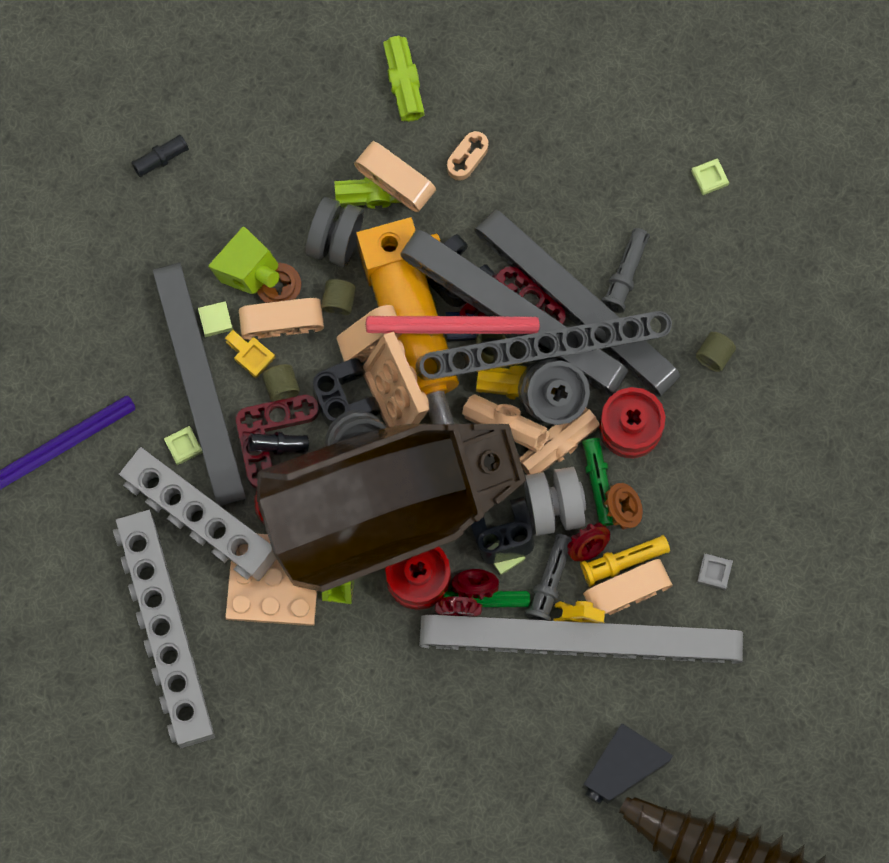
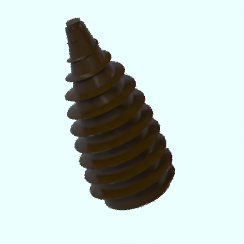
[619,797,826,863]

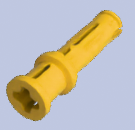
[580,535,670,587]

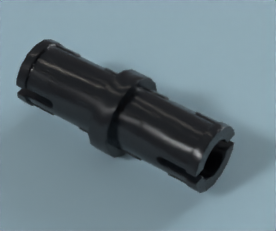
[131,134,189,177]
[248,432,309,455]

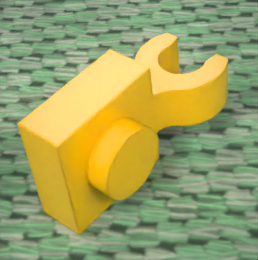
[225,330,275,378]
[553,601,605,623]

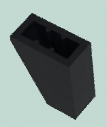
[582,724,673,804]

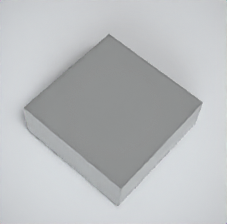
[697,553,733,590]

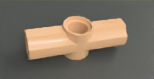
[462,394,549,452]
[519,408,600,475]

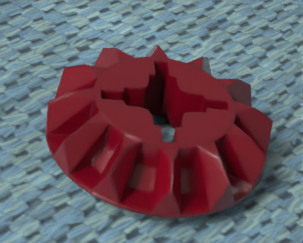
[567,522,610,562]
[452,569,499,600]
[435,597,483,617]

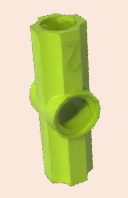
[383,36,425,122]
[334,177,401,209]

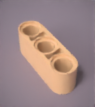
[354,141,436,212]
[239,298,324,340]
[336,305,402,363]
[583,559,673,615]

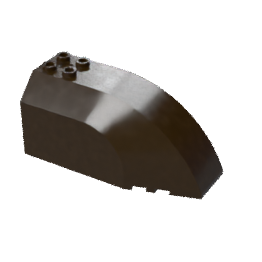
[257,424,526,592]

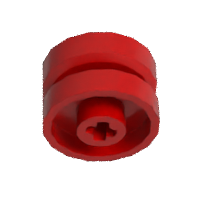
[599,387,666,459]
[385,547,451,610]

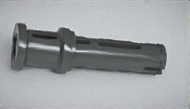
[601,228,650,313]
[525,534,572,621]

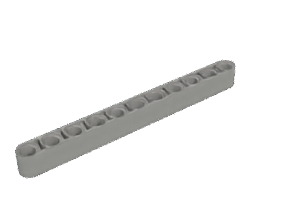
[419,615,743,664]

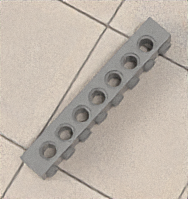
[113,509,215,748]

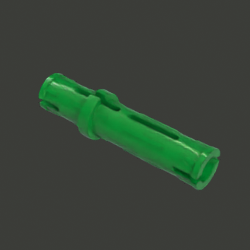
[582,438,614,526]

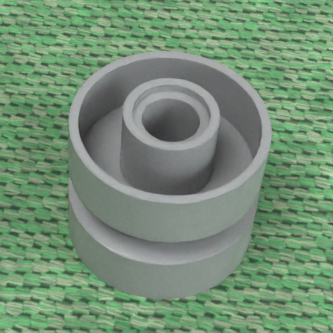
[524,466,586,536]

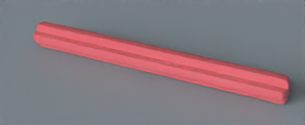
[365,316,540,334]

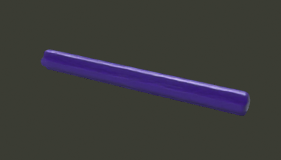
[0,396,135,490]

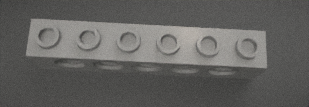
[119,447,276,581]

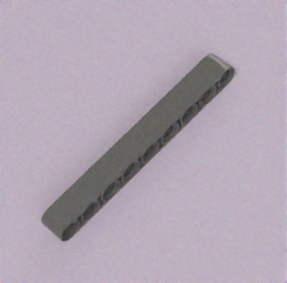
[475,210,680,397]
[400,229,628,396]
[153,262,246,506]
[415,311,672,380]

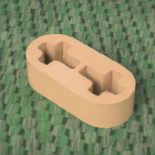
[447,131,488,180]

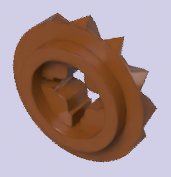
[257,263,302,303]
[604,483,643,530]

